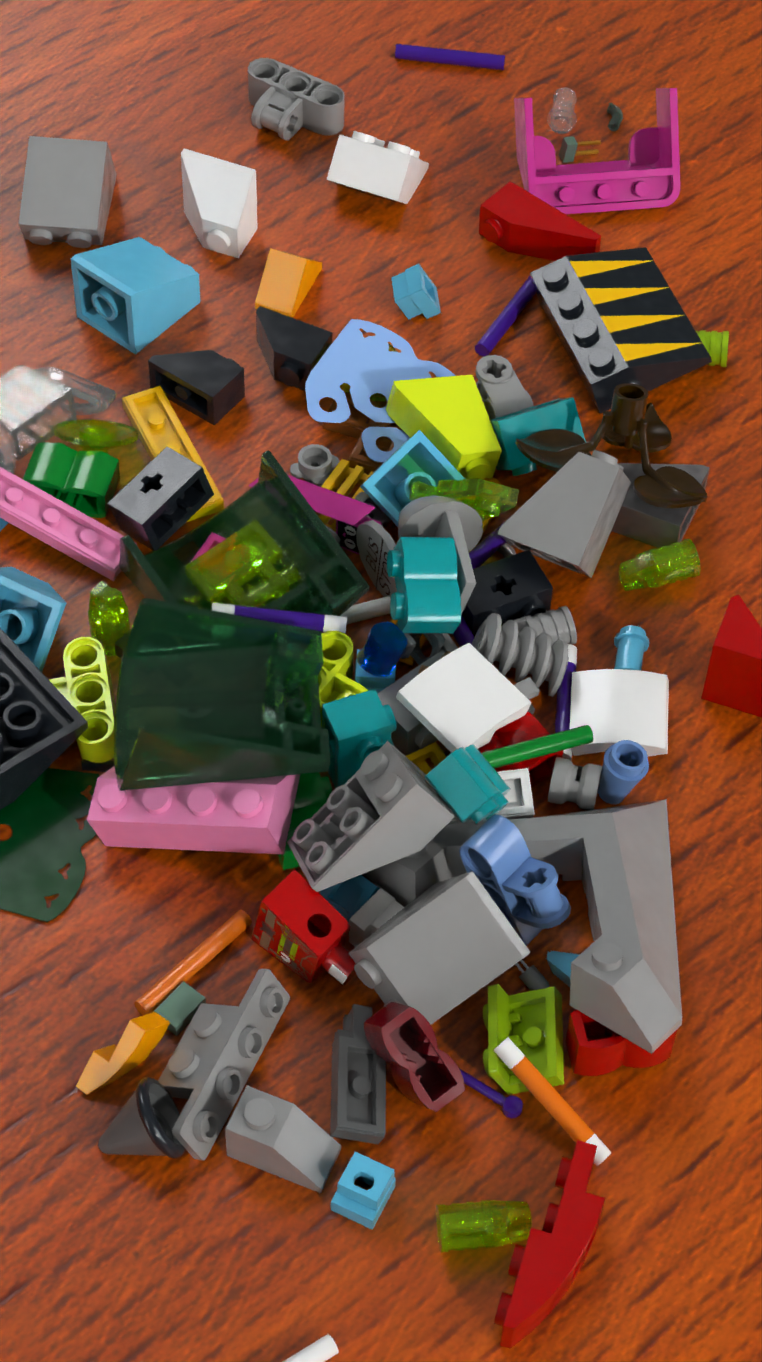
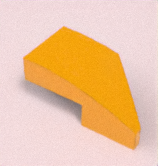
[76,1012,171,1095]

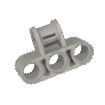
[248,58,345,140]

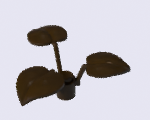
[516,383,707,508]

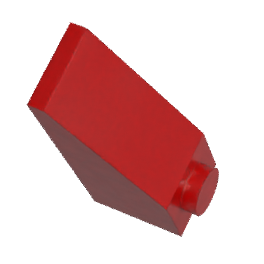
[478,181,601,261]

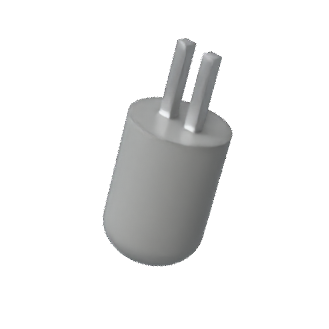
[515,960,549,991]

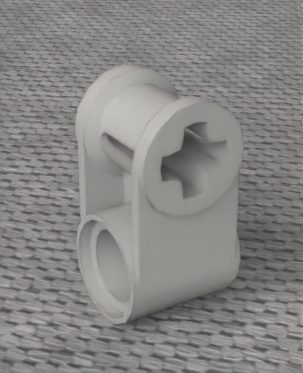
[475,355,534,420]

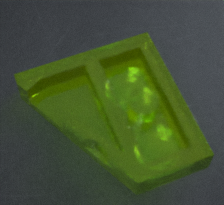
[409,478,519,523]

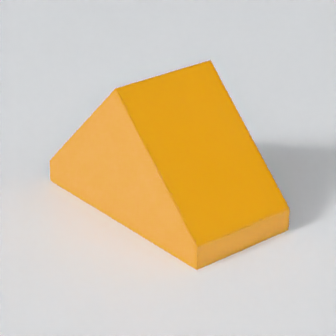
[255,248,322,318]

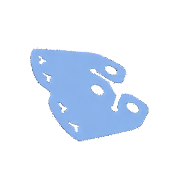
[305,319,456,463]

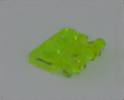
[184,519,301,627]

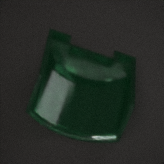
[119,450,370,683]
[114,598,331,791]

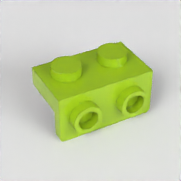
[483,984,564,1095]

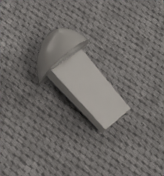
[398,495,483,615]

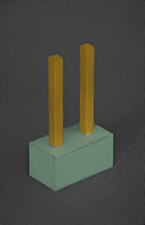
[559,136,601,163]

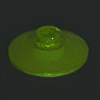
[54,419,139,454]

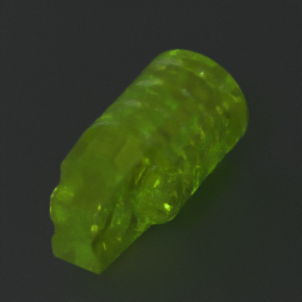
[619,538,701,591]
[88,581,130,656]
[436,1200,532,1253]

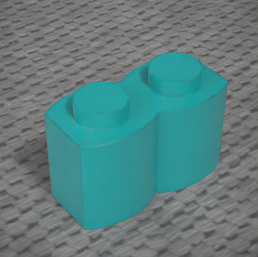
[387,537,461,633]
[425,744,511,825]

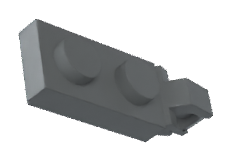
[330,1004,386,1144]

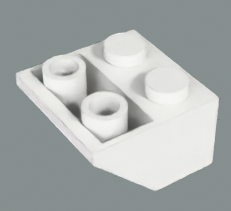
[326,131,429,204]

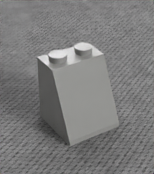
[19,136,116,248]
[498,450,631,578]
[348,871,530,1025]

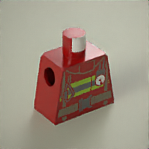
[251,869,356,985]

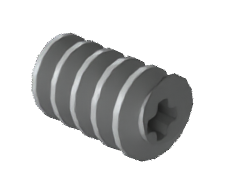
[472,613,569,697]

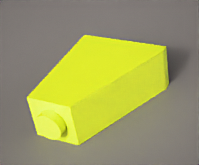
[386,375,502,481]

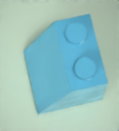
[70,237,200,355]

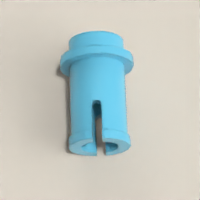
[614,625,650,671]

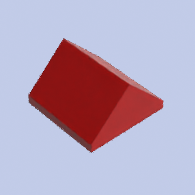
[701,594,762,718]

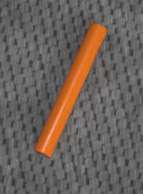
[134,909,252,1015]

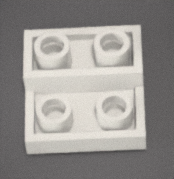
[395,643,532,753]
[570,669,669,756]

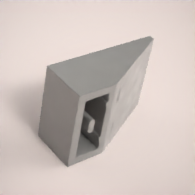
[287,741,455,892]

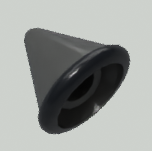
[98,1077,186,1159]

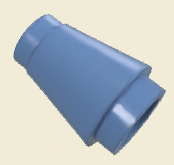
[598,740,649,804]

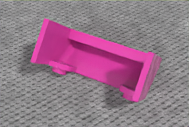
[514,88,681,214]

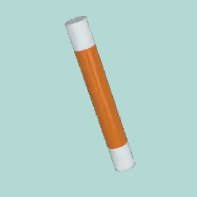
[493,1037,612,1166]

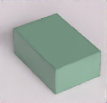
[154,981,206,1036]

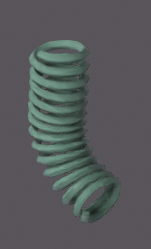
[607,102,623,131]

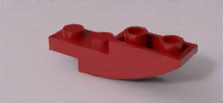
[494,1140,605,1348]

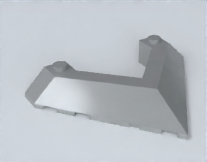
[364,799,682,1054]

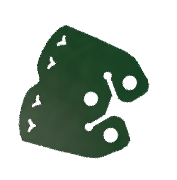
[0,768,99,922]

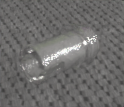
[547,88,577,134]

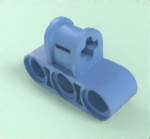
[459,815,571,946]

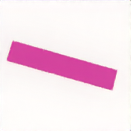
[249,468,375,526]

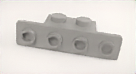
[158,969,290,1160]

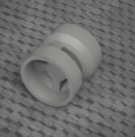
[548,757,602,810]

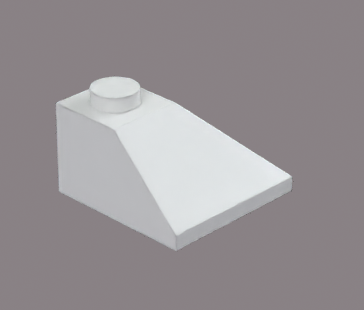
[181,148,258,258]

